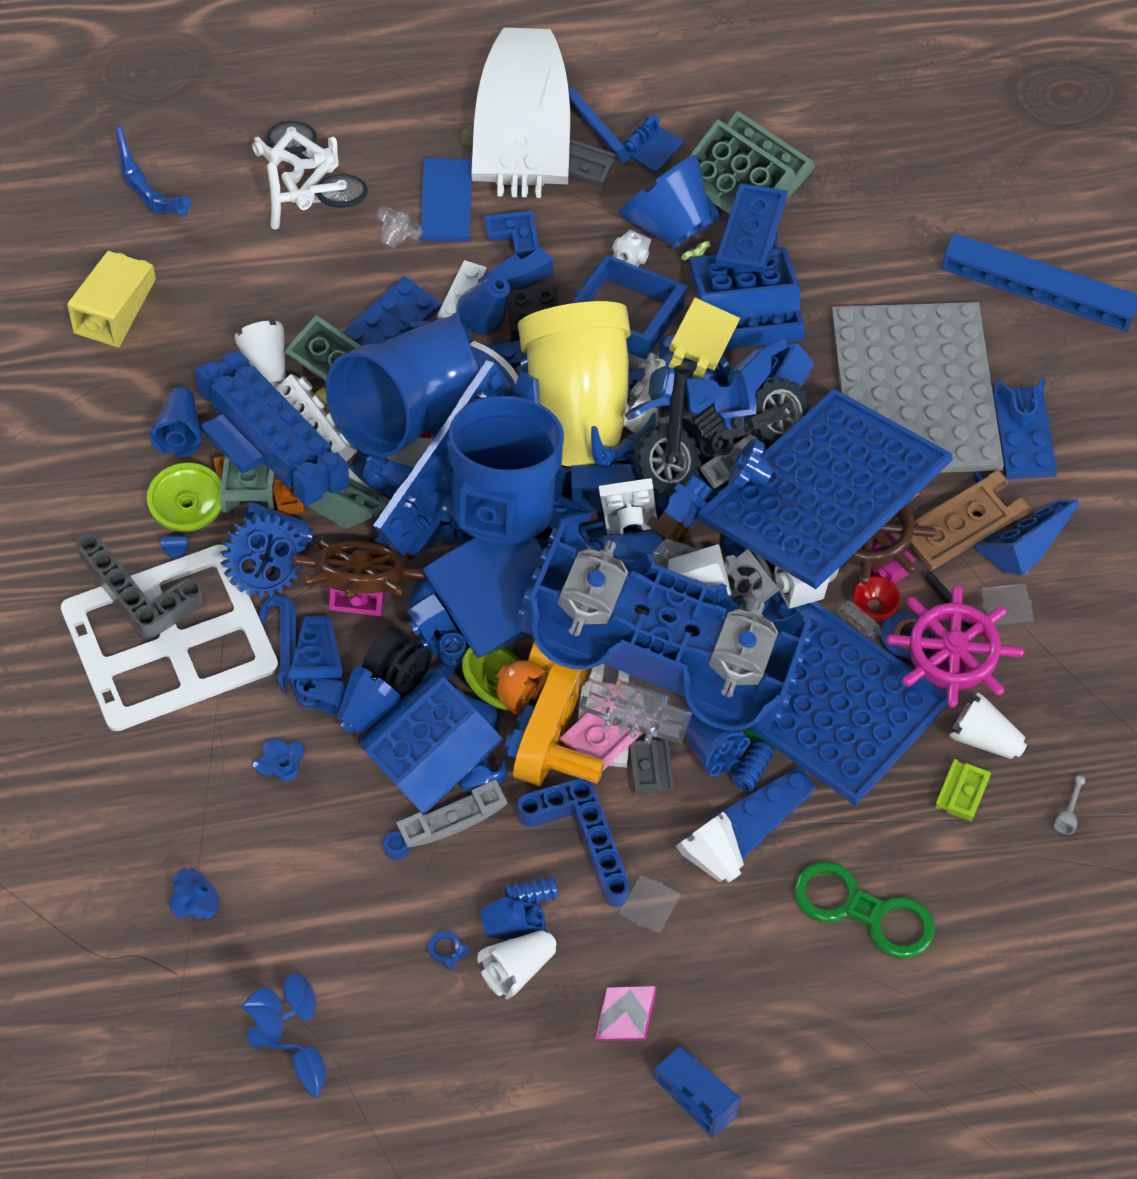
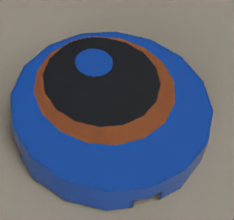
[880,612,933,661]

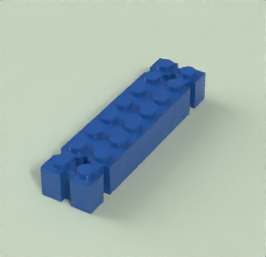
[195,350,349,506]

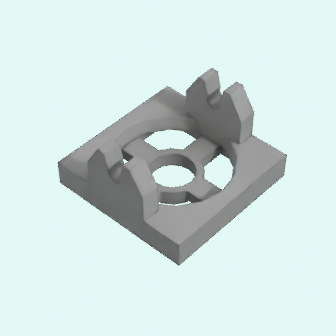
[724,549,780,612]

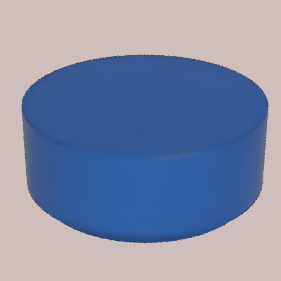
[383,831,410,860]

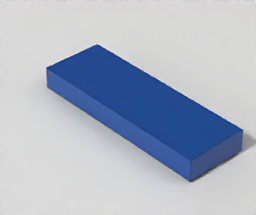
[201,414,264,474]

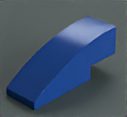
[478,247,553,290]

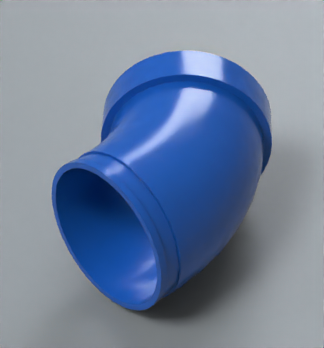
[326,312,480,458]

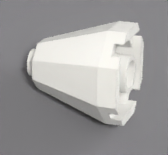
[676,812,744,883]

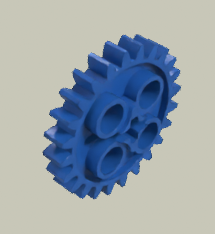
[220,513,305,598]

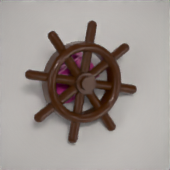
[292,537,427,616]

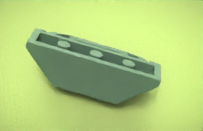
[307,478,387,529]

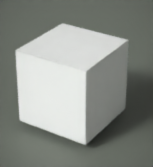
[773,566,830,609]

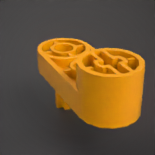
[513,641,605,786]

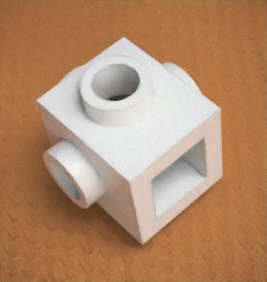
[612,230,651,266]

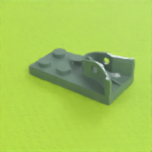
[220,456,276,513]

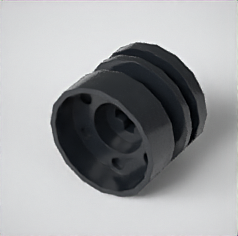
[362,626,432,698]

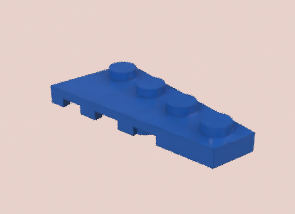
[710,766,816,861]

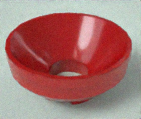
[853,576,901,621]

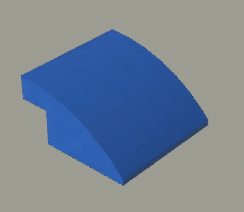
[689,247,805,349]
[423,537,543,659]

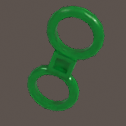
[794,861,935,959]

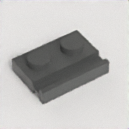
[568,139,616,188]
[629,738,674,795]

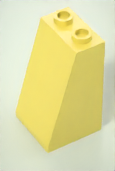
[67,251,156,348]

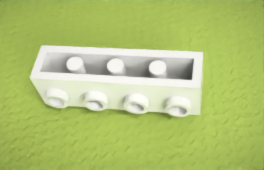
[276,374,357,462]

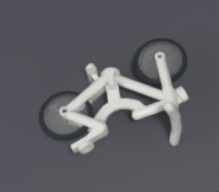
[252,121,368,230]

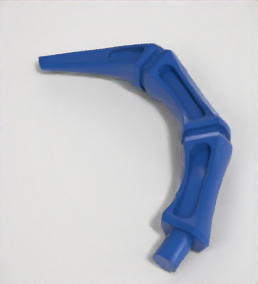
[115,125,191,216]
[591,412,656,467]

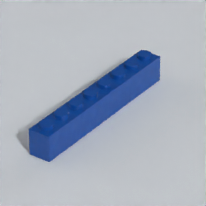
[941,234,1137,332]

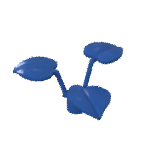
[241,974,326,1098]

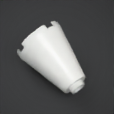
[235,321,286,388]
[949,692,1027,759]
[477,930,556,999]

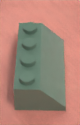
[284,315,361,382]

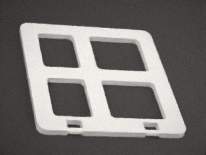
[61,544,278,731]

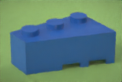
[653,1047,741,1139]

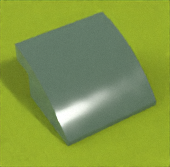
[689,110,815,215]

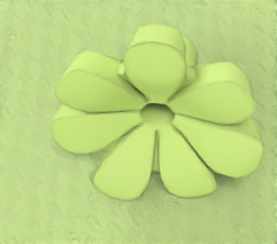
[681,241,711,261]

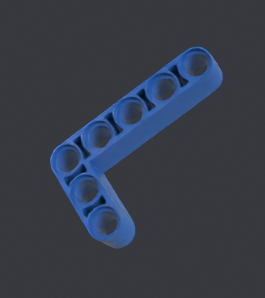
[518,779,629,907]

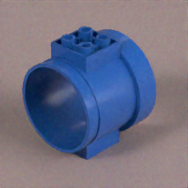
[448,396,564,544]

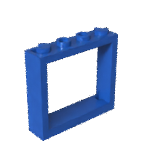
[568,255,688,360]

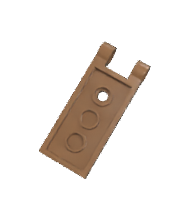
[900,470,1032,571]

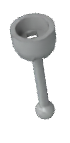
[1054,775,1086,835]

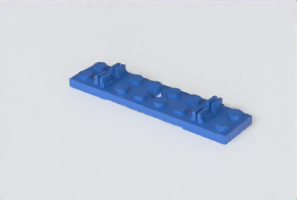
[373,360,513,557]

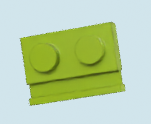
[935,759,991,822]

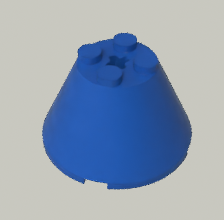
[617,155,713,249]

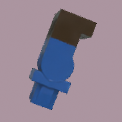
[647,475,712,547]

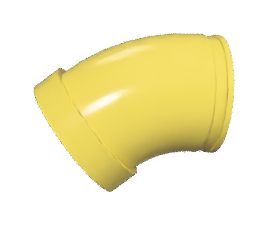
[518,301,631,467]

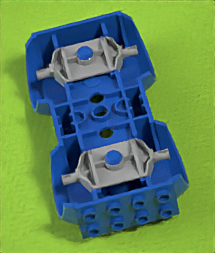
[517,520,813,731]

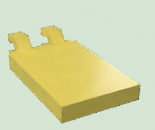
[669,298,740,379]

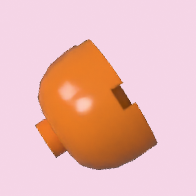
[496,660,548,715]

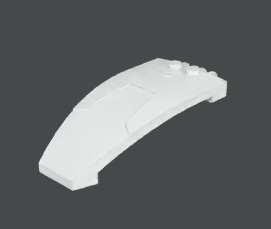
[472,28,570,198]

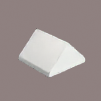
[668,544,732,595]

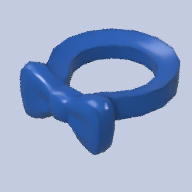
[428,931,469,971]

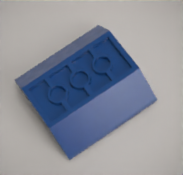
[357,669,503,814]

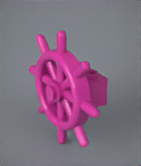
[886,585,1024,708]

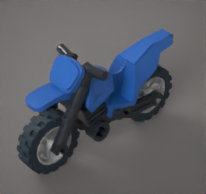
[625,339,811,496]

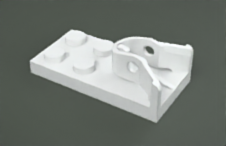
[599,478,657,535]

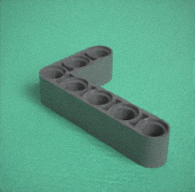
[77,532,205,639]

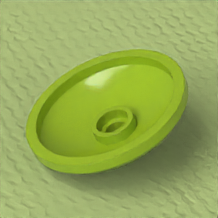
[147,463,222,532]
[462,647,531,710]

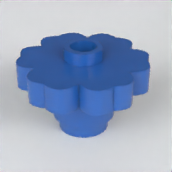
[728,439,774,489]
[169,868,220,919]

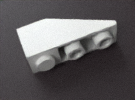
[623,357,666,433]

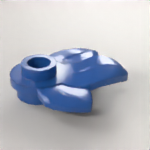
[252,738,305,781]

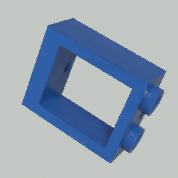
[571,464,638,514]

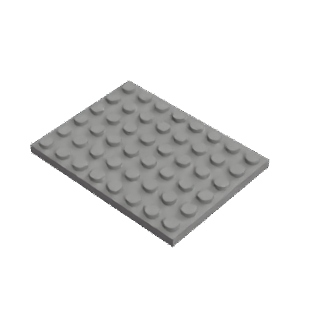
[831,302,1004,473]

